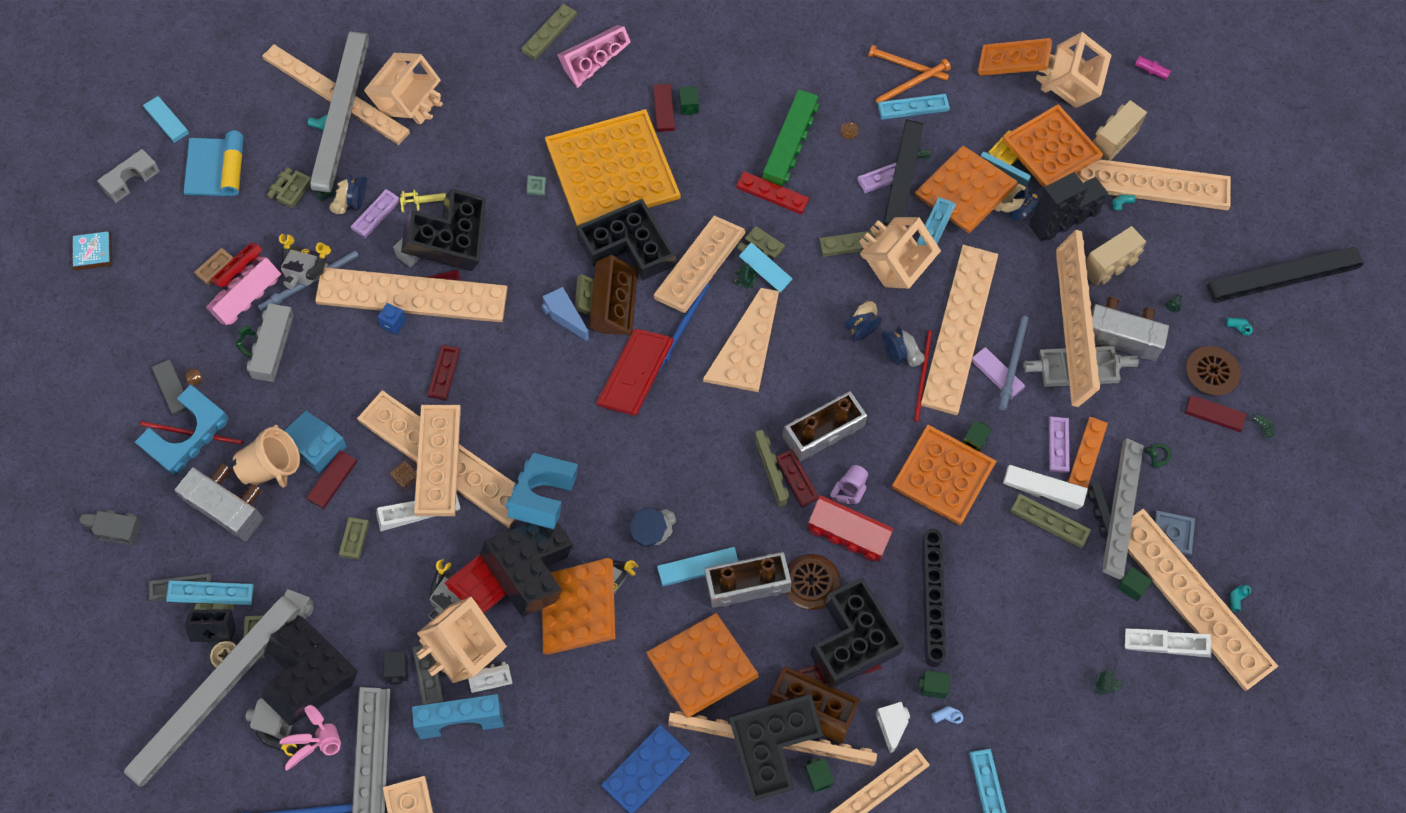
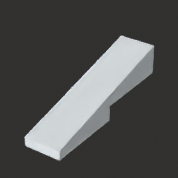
[1003,465,1088,510]
[376,494,460,531]
[1125,629,1212,658]

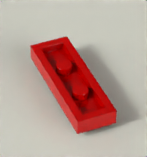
[210,242,262,288]

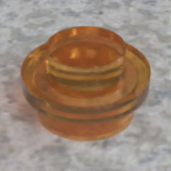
[841,122,859,139]
[186,368,202,387]

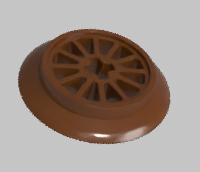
[1186,346,1241,395]
[786,554,840,610]

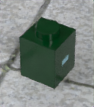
[679,86,699,115]
[962,420,992,452]
[1117,567,1152,602]
[918,670,950,699]
[804,758,835,793]

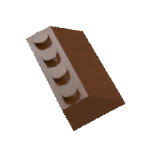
[589,255,638,335]
[767,666,860,744]

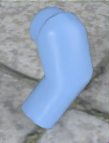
[931,706,963,724]

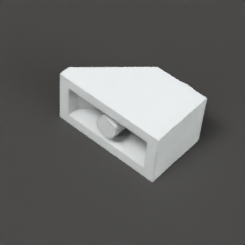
[876,702,910,753]

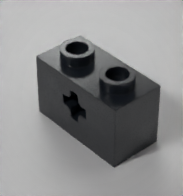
[185,609,236,642]

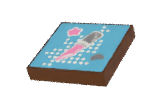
[72,231,112,270]

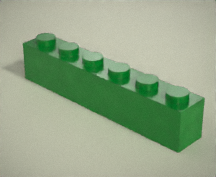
[762,89,820,187]

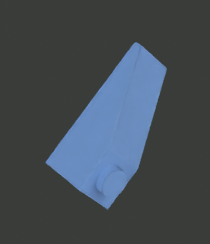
[542,287,589,341]

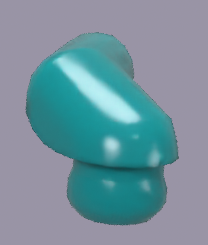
[308,114,328,130]
[1112,194,1135,210]
[1226,317,1253,336]
[1230,585,1251,612]

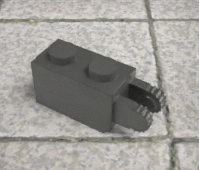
[79,510,142,546]

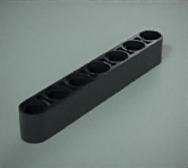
[883,119,924,227]
[922,529,946,667]

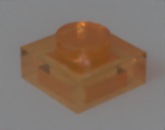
[390,461,417,489]

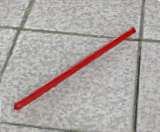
[914,330,932,422]
[140,421,243,445]

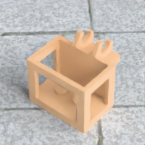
[1036,32,1111,108]
[364,53,443,124]
[859,217,941,289]
[416,597,507,683]

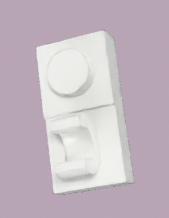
[468,662,512,693]

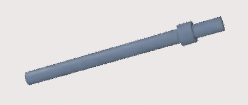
[258,250,359,312]
[999,316,1029,410]

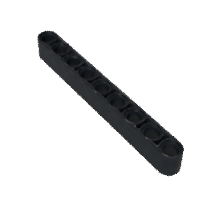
[1206,247,1364,303]

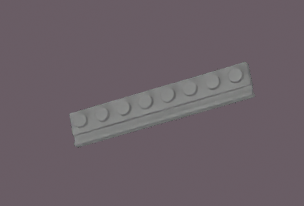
[352,687,390,813]

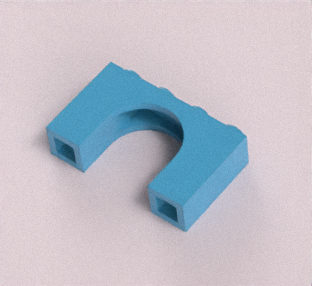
[135,385,229,476]
[506,453,578,529]
[412,694,504,739]

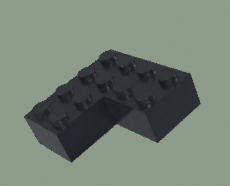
[1029,172,1108,241]
[401,188,486,271]
[576,199,676,280]
[480,522,573,617]
[810,577,905,689]
[261,617,358,726]
[729,692,823,801]

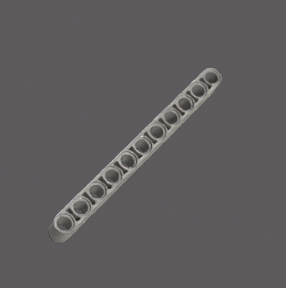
[311,31,369,192]
[124,596,301,787]

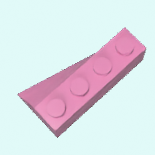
[557,25,631,88]
[206,256,281,325]

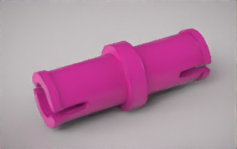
[1134,56,1171,80]

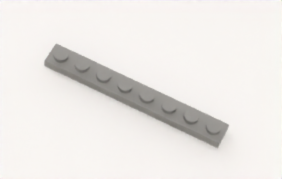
[1102,438,1144,579]

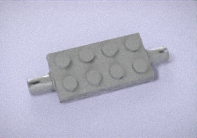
[1023,346,1138,387]

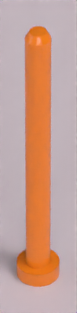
[868,45,949,80]
[875,59,951,104]

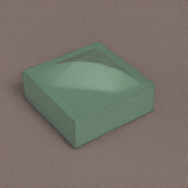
[526,175,546,196]

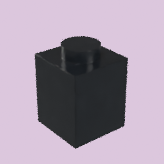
[384,651,408,685]

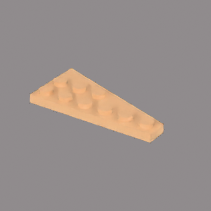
[703,288,779,392]

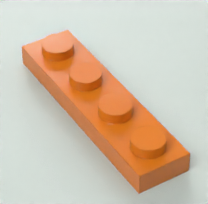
[1068,417,1108,488]

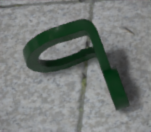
[236,325,258,358]
[1144,443,1172,469]

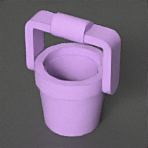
[830,465,868,504]

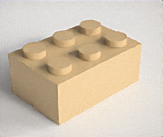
[1092,100,1147,161]
[1085,226,1146,286]

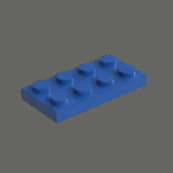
[601,725,690,813]

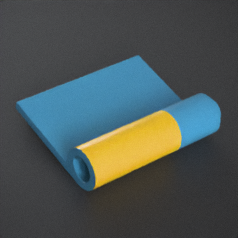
[184,130,244,196]

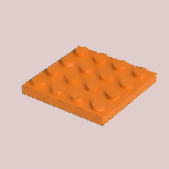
[1002,104,1103,188]
[915,146,1018,233]
[891,425,996,526]
[542,558,615,655]
[646,613,759,718]

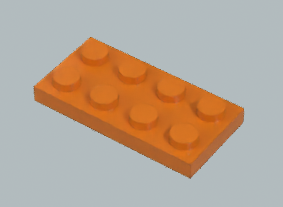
[978,38,1052,76]

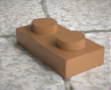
[194,248,233,286]

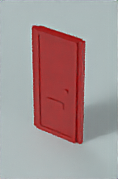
[596,329,674,416]
[445,555,507,614]

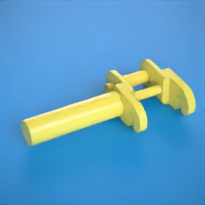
[400,190,446,212]

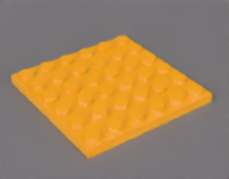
[545,109,681,226]

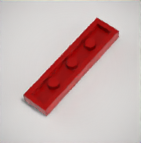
[736,171,809,215]

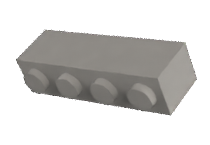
[247,303,293,382]

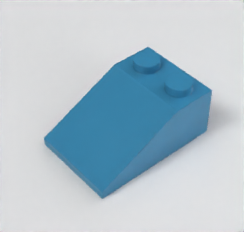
[284,411,347,473]

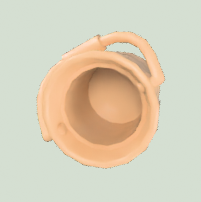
[233,425,300,488]

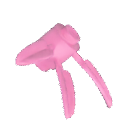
[279,705,341,771]

